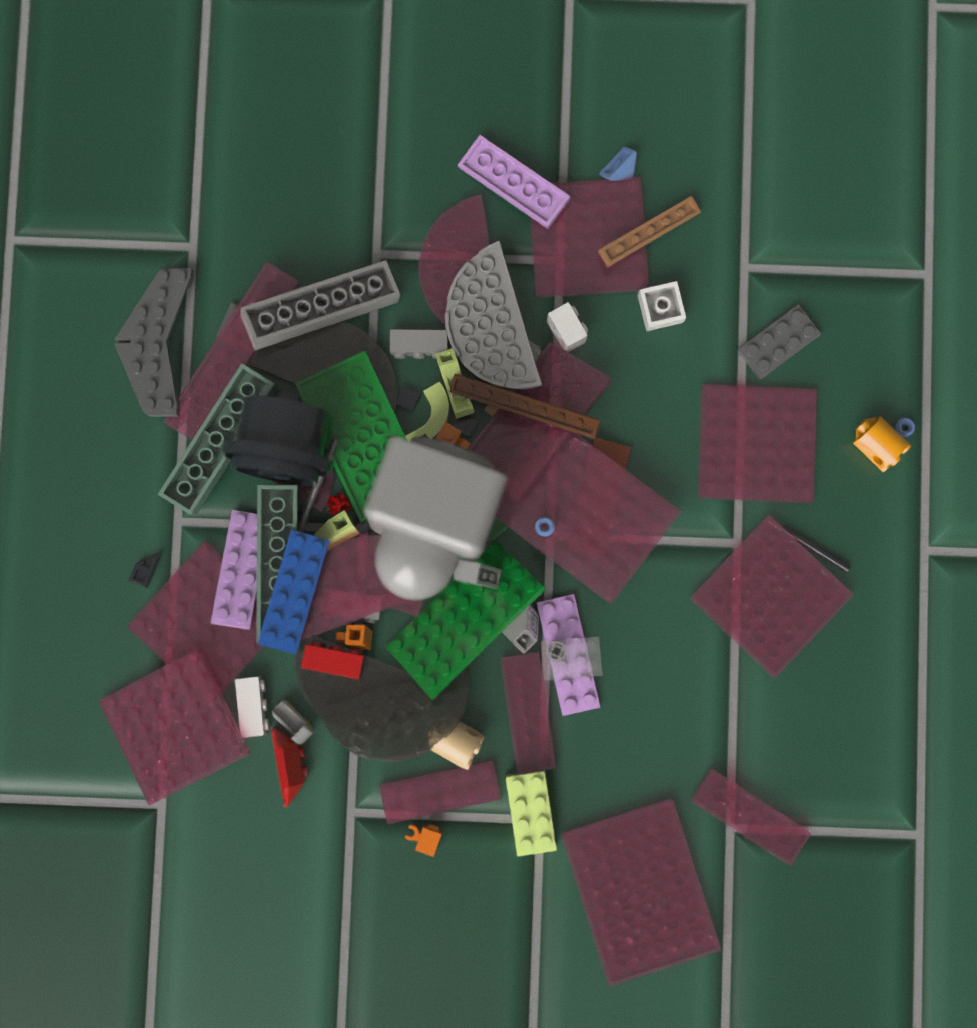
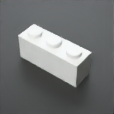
[235,676,269,738]

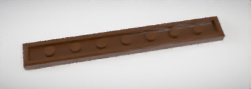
[449,374,601,439]

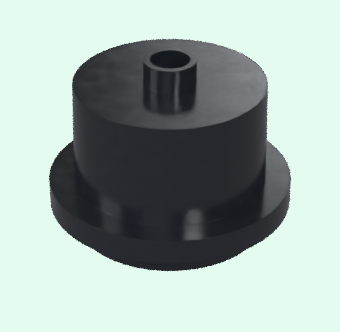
[221,393,334,486]

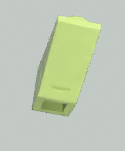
[313,510,360,554]

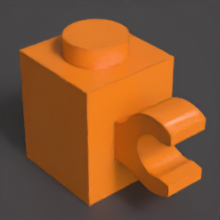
[436,422,471,450]
[335,625,373,650]
[405,824,442,857]

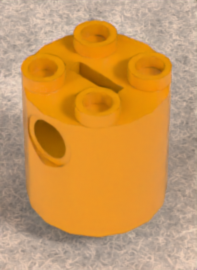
[852,416,911,472]

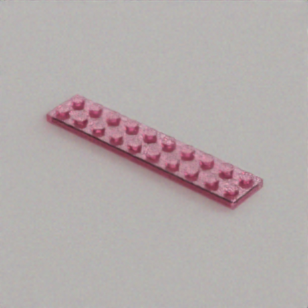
[163,262,299,440]

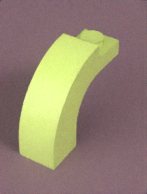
[435,348,475,419]
[405,381,449,442]

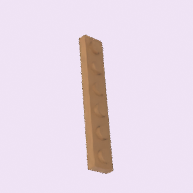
[598,196,701,267]

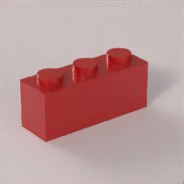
[301,641,365,679]

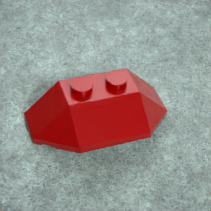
[271,727,308,807]

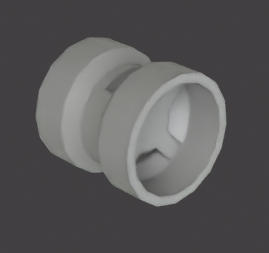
[546,641,567,661]

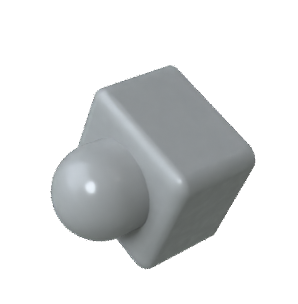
[365,437,508,600]

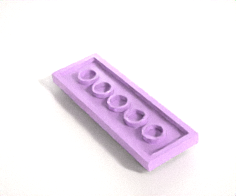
[458,135,571,229]
[211,510,257,630]
[537,594,600,716]

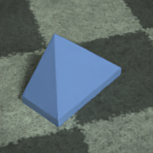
[599,147,637,181]

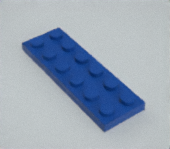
[258,530,329,655]

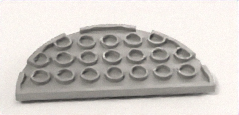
[445,241,542,389]

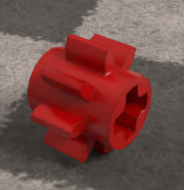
[327,493,351,516]

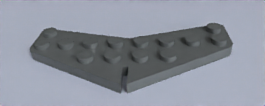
[114,268,194,417]

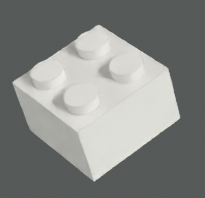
[638,281,686,331]
[547,302,588,354]

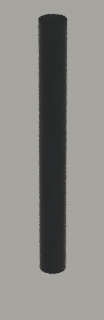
[781,525,851,573]

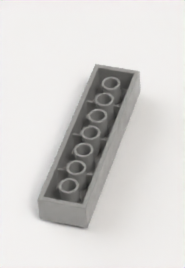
[241,260,400,350]

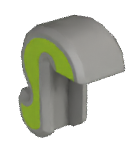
[272,700,314,744]

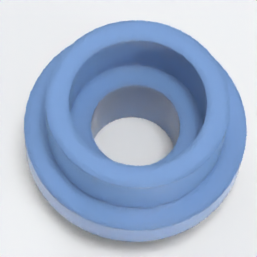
[895,418,915,437]
[535,517,555,537]

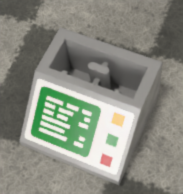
[503,605,539,654]

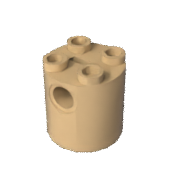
[428,715,485,770]

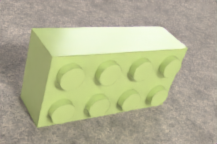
[506,769,556,856]

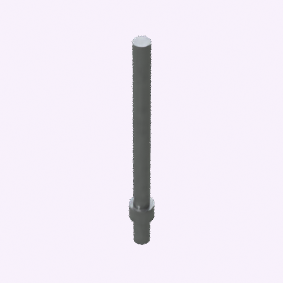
[297,438,339,533]

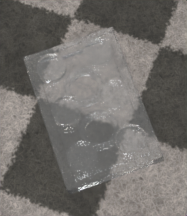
[541,637,602,680]

